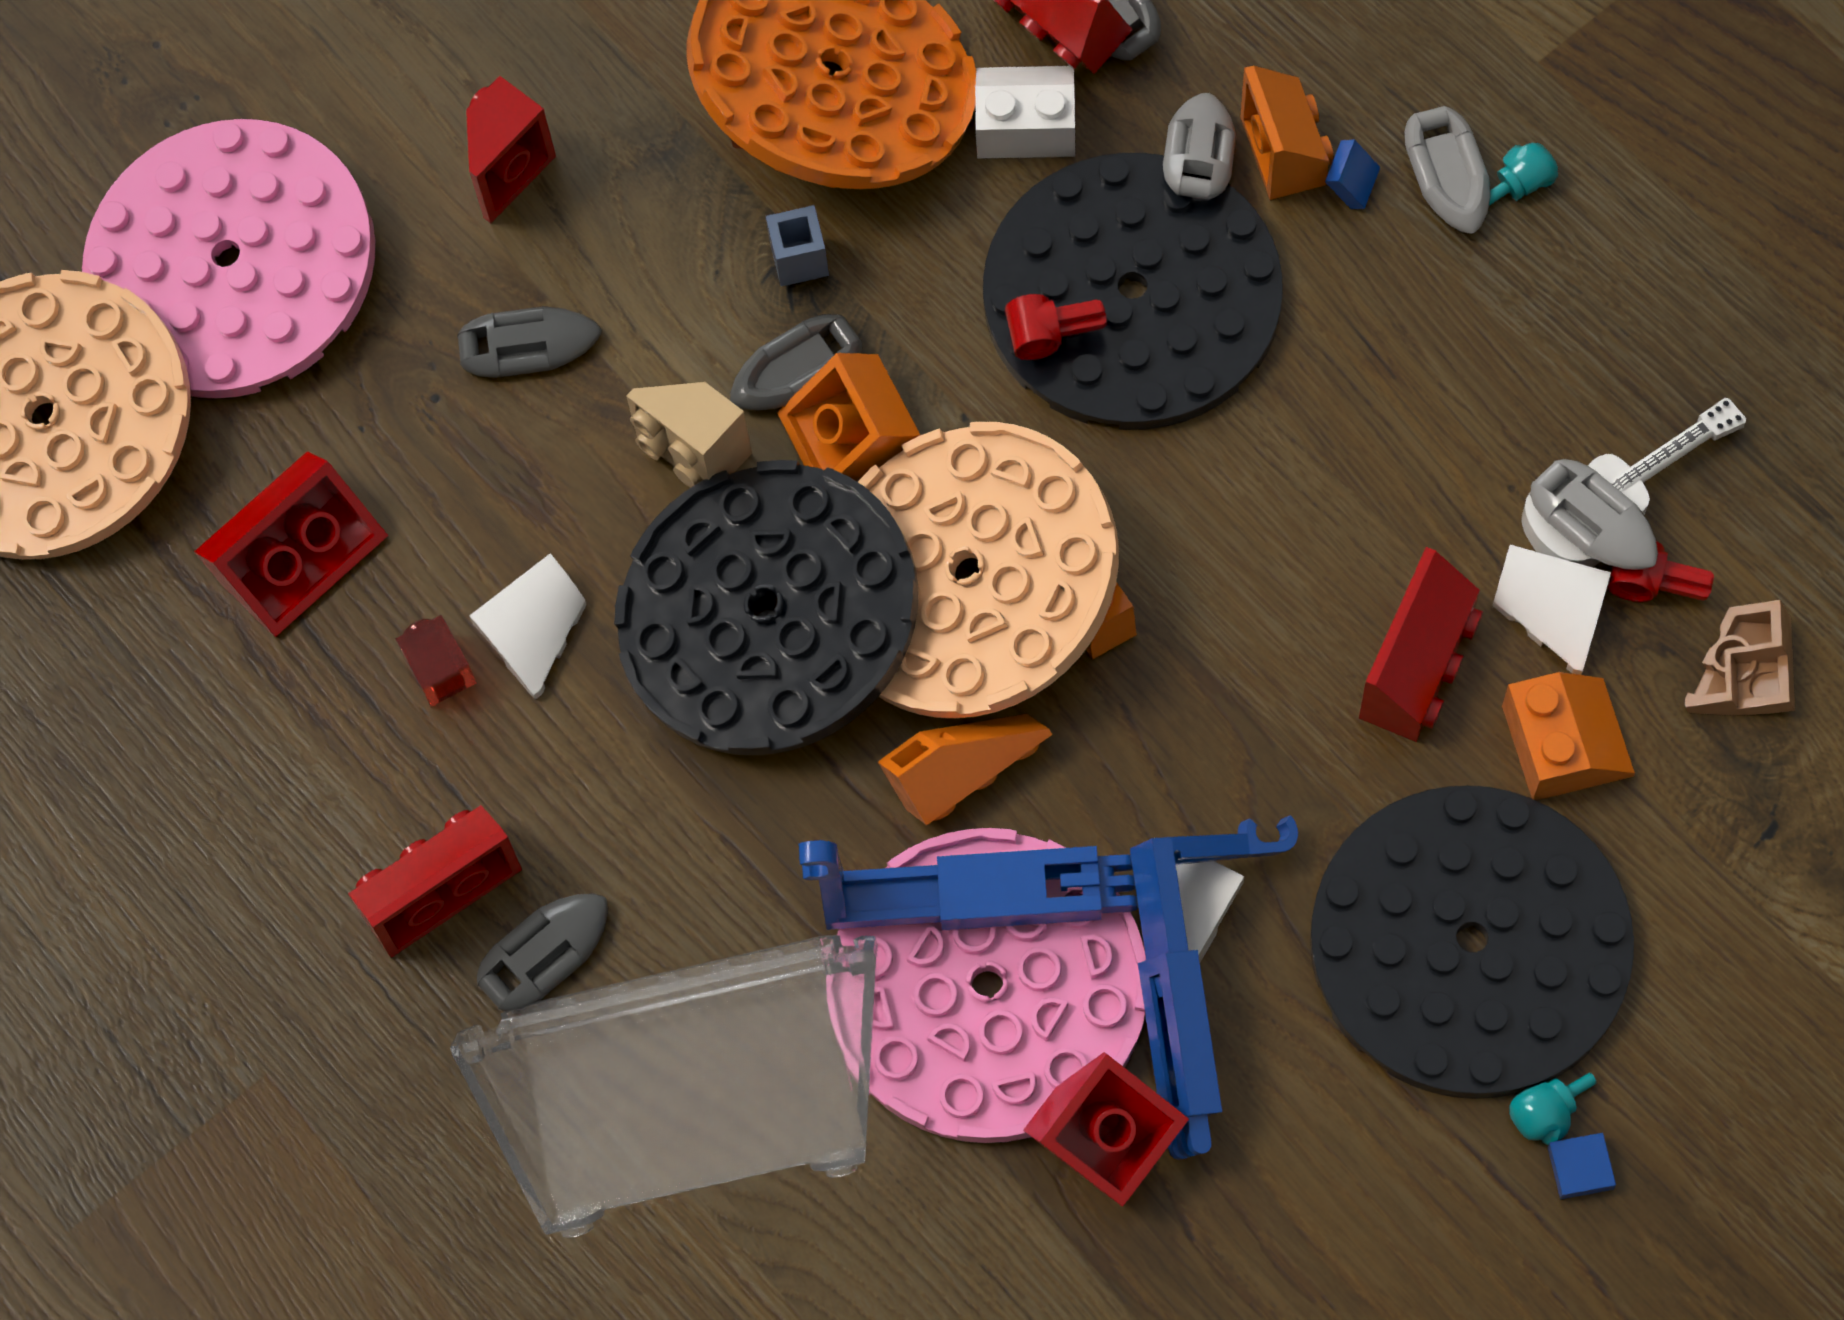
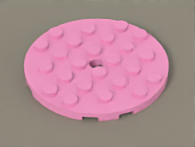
[82,119,375,398]
[827,828,1146,1143]

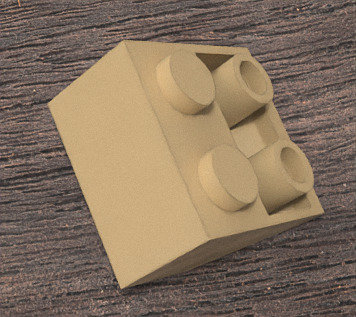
[626,382,752,488]

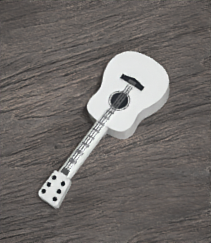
[1522,398,1746,567]

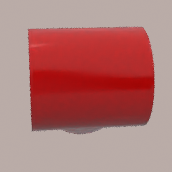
[1005,294,1107,360]
[1608,541,1714,602]

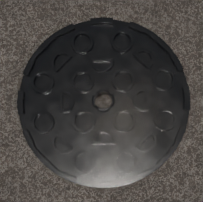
[983,153,1283,430]
[614,460,918,755]
[1310,785,1634,1099]

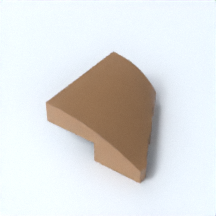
[1685,600,1795,715]

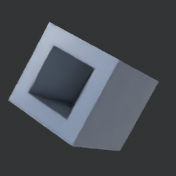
[766,205,829,287]

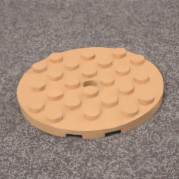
[0,270,191,560]
[858,422,1119,718]

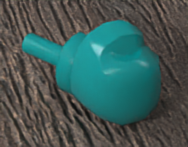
[1489,143,1558,206]
[1509,1072,1597,1145]

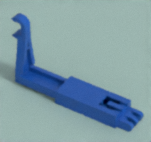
[1130,815,1298,1160]
[799,840,1138,930]

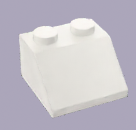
[975,66,1075,159]

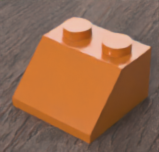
[1240,65,1334,200]
[777,353,920,481]
[1502,672,1635,801]

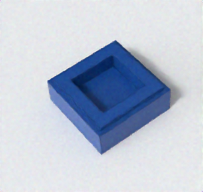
[1325,139,1380,209]
[1547,1133,1616,1200]

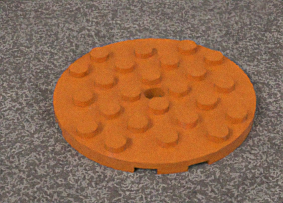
[686,0,976,189]

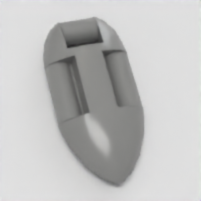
[1163,93,1236,200]
[1404,106,1490,234]
[1530,459,1658,569]

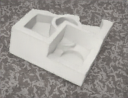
[1492,545,1611,675]

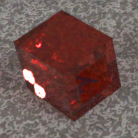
[395,615,476,707]

